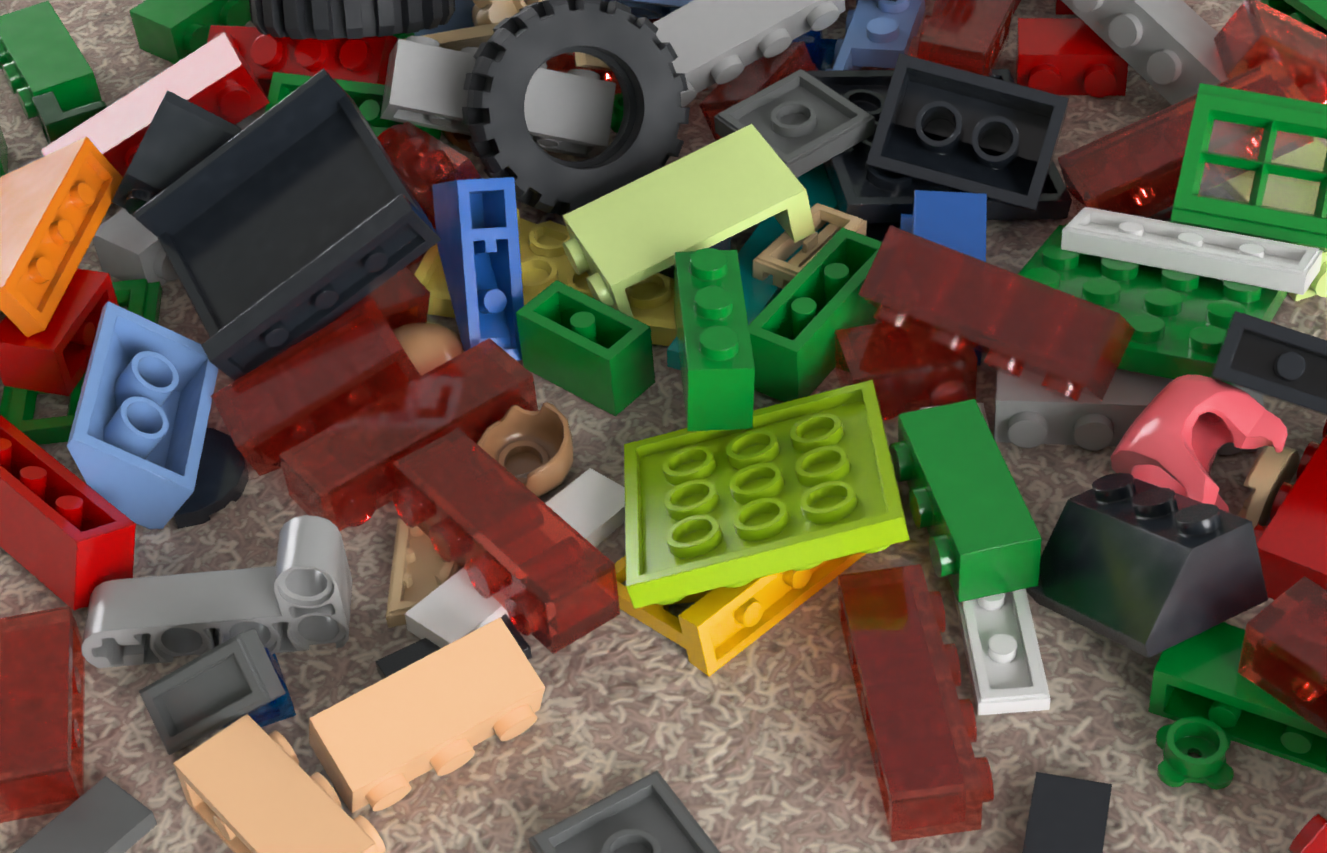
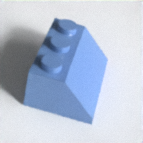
[67,301,219,529]

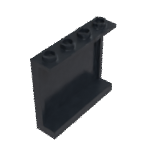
[133,69,441,388]

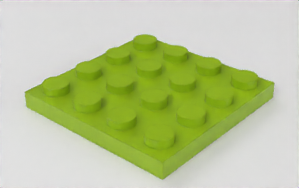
[624,379,910,609]

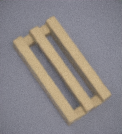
[753,203,867,289]

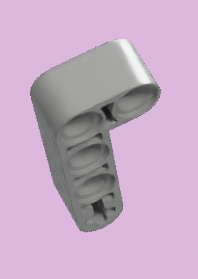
[81,515,352,668]

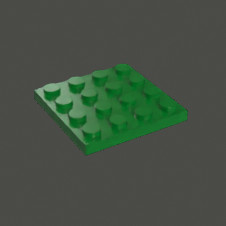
[978,224,1288,386]

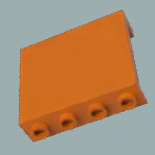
[0,137,123,337]

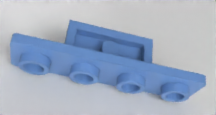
[826,0,925,70]

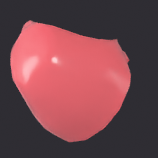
[1110,375,1288,512]

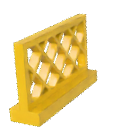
[592,552,867,677]

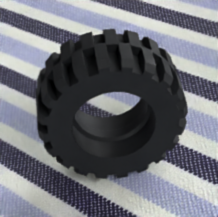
[249,0,455,40]
[462,0,690,216]

